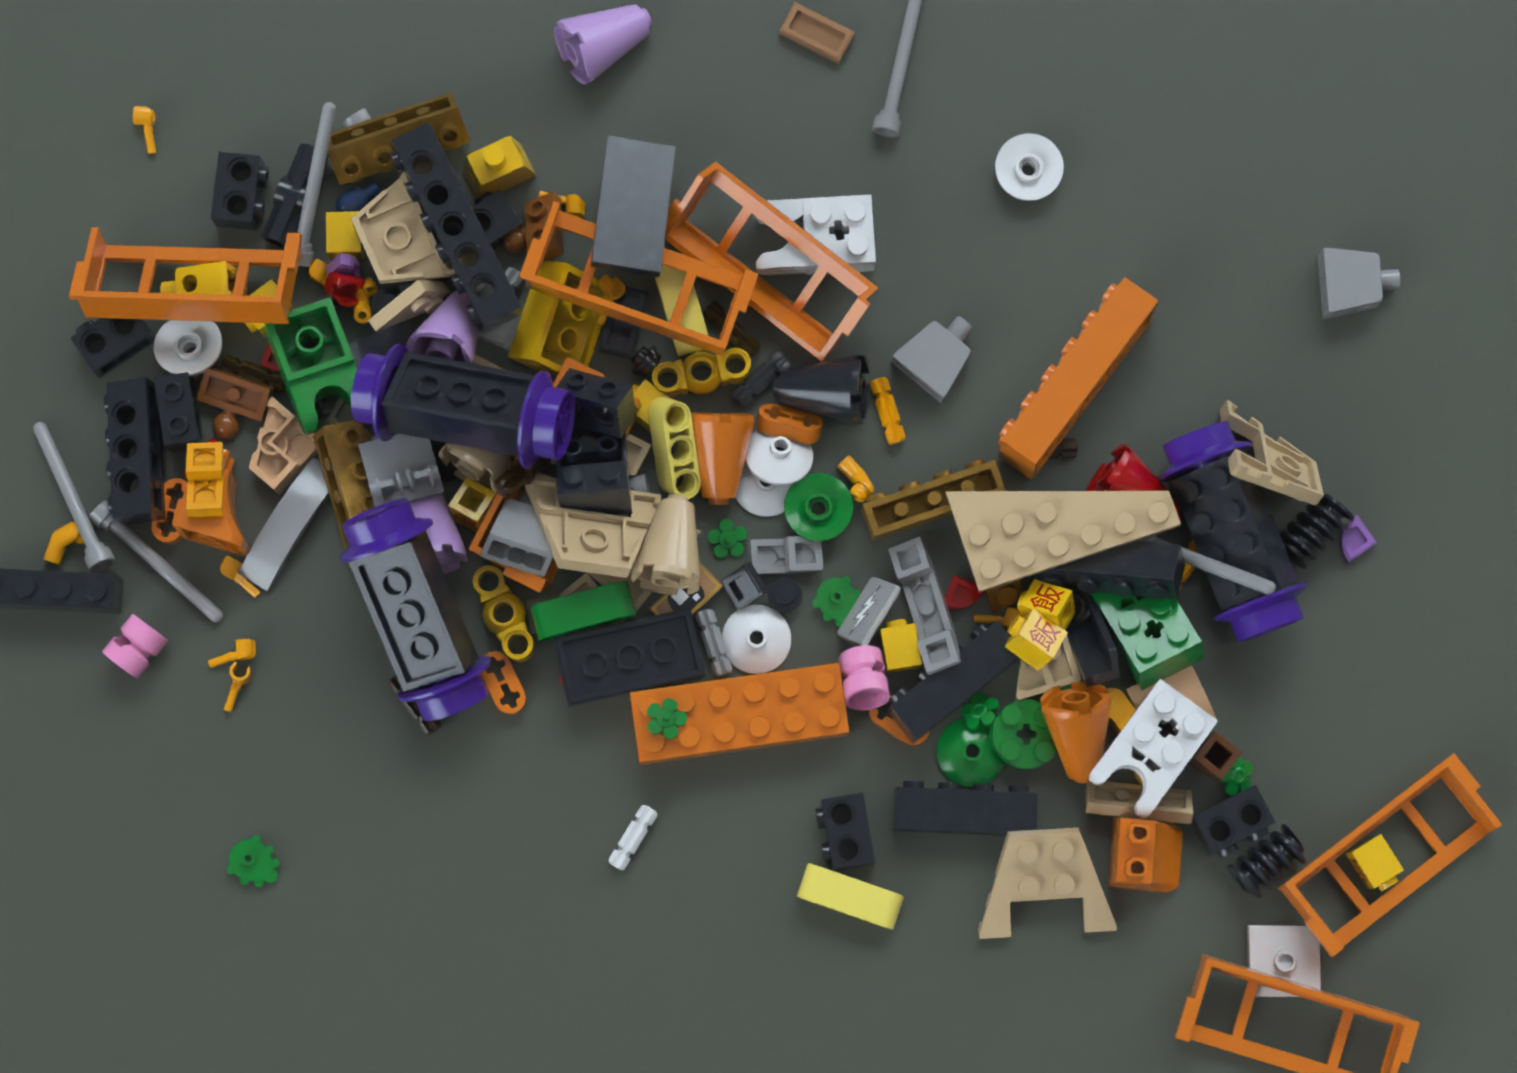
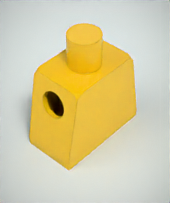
[463,136,536,199]
[160,261,247,296]

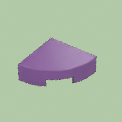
[326,253,361,277]
[1340,515,1377,563]

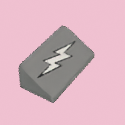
[837,577,901,647]

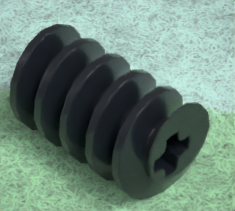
[1279,493,1354,569]
[1227,824,1306,898]

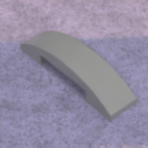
[238,457,330,592]
[888,536,961,675]

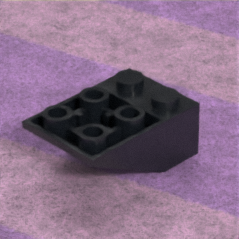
[556,426,632,515]

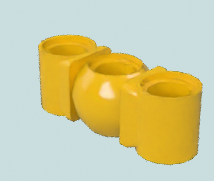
[652,348,751,398]
[472,565,535,663]

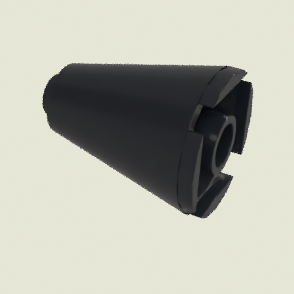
[773,355,870,424]

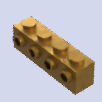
[328,92,470,185]
[313,420,375,567]
[861,459,1006,542]

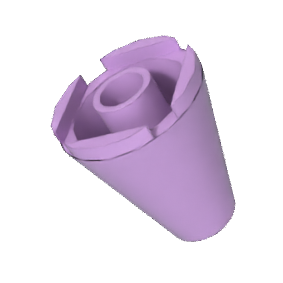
[554,4,652,85]
[406,291,479,364]
[410,493,468,574]

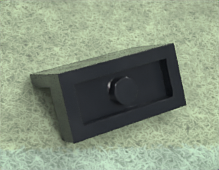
[1065,602,1120,687]

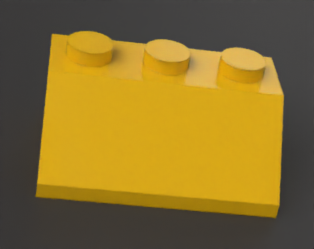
[507,261,605,377]

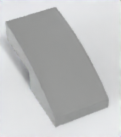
[747,536,823,576]

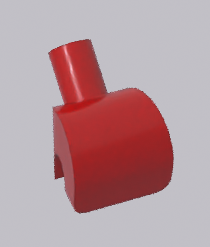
[323,272,366,308]

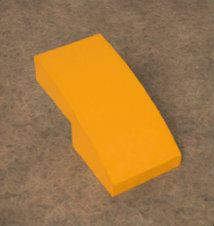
[186,442,224,517]

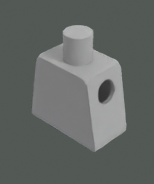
[1317,248,1400,319]
[891,316,973,403]
[480,495,553,577]

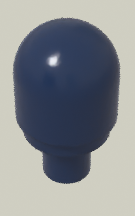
[336,181,381,212]

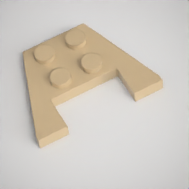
[351,161,479,284]
[1219,400,1324,506]
[525,476,661,578]
[978,827,1117,939]

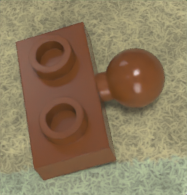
[501,192,564,262]
[196,367,274,440]

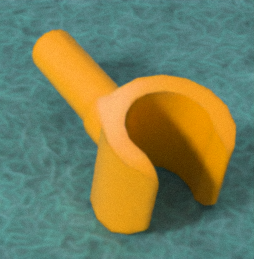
[133,106,156,154]
[538,191,585,217]
[309,259,327,286]
[596,274,625,325]
[220,556,260,598]
[974,607,1021,629]
[208,639,256,668]
[223,662,252,712]

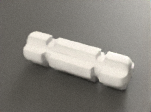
[608,805,657,870]

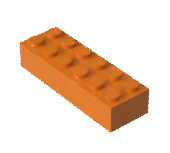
[997,277,1159,481]
[630,663,849,765]

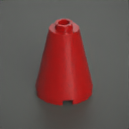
[1085,443,1183,533]

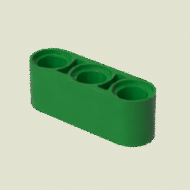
[530,581,637,642]

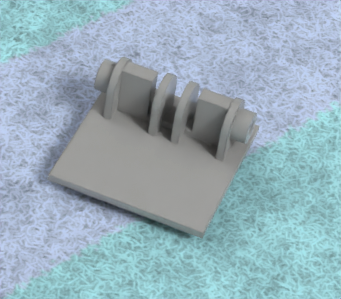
[358,433,444,507]

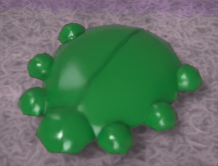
[812,576,861,627]
[226,835,280,888]

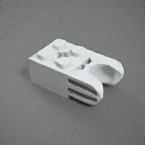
[753,195,876,275]
[1088,679,1218,820]

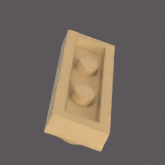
[1085,781,1193,824]

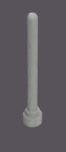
[872,0,922,137]
[297,102,336,267]
[33,422,116,572]
[88,499,223,622]
[1136,534,1275,595]

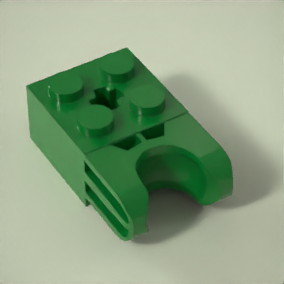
[264,298,357,435]
[1089,592,1204,690]

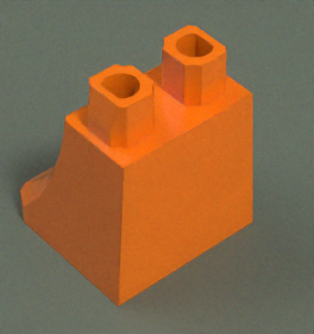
[173,449,251,557]
[1108,817,1183,893]

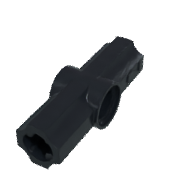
[261,143,329,248]

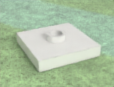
[1247,925,1321,997]

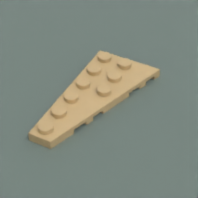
[945,491,1181,593]

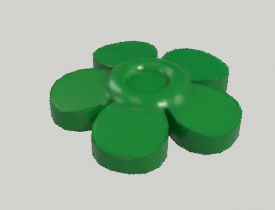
[707,519,747,558]
[960,693,1000,730]
[647,699,687,739]
[1220,757,1253,796]

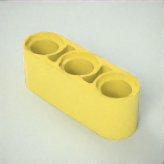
[654,254,709,357]
[648,396,701,499]
[796,863,904,930]

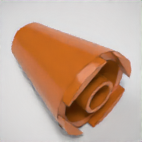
[691,412,755,505]
[1040,681,1111,784]

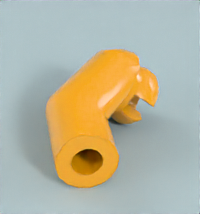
[353,277,379,324]
[837,455,874,502]
[43,522,84,565]

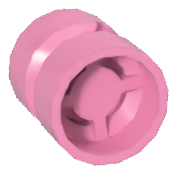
[102,613,169,680]
[838,645,890,711]

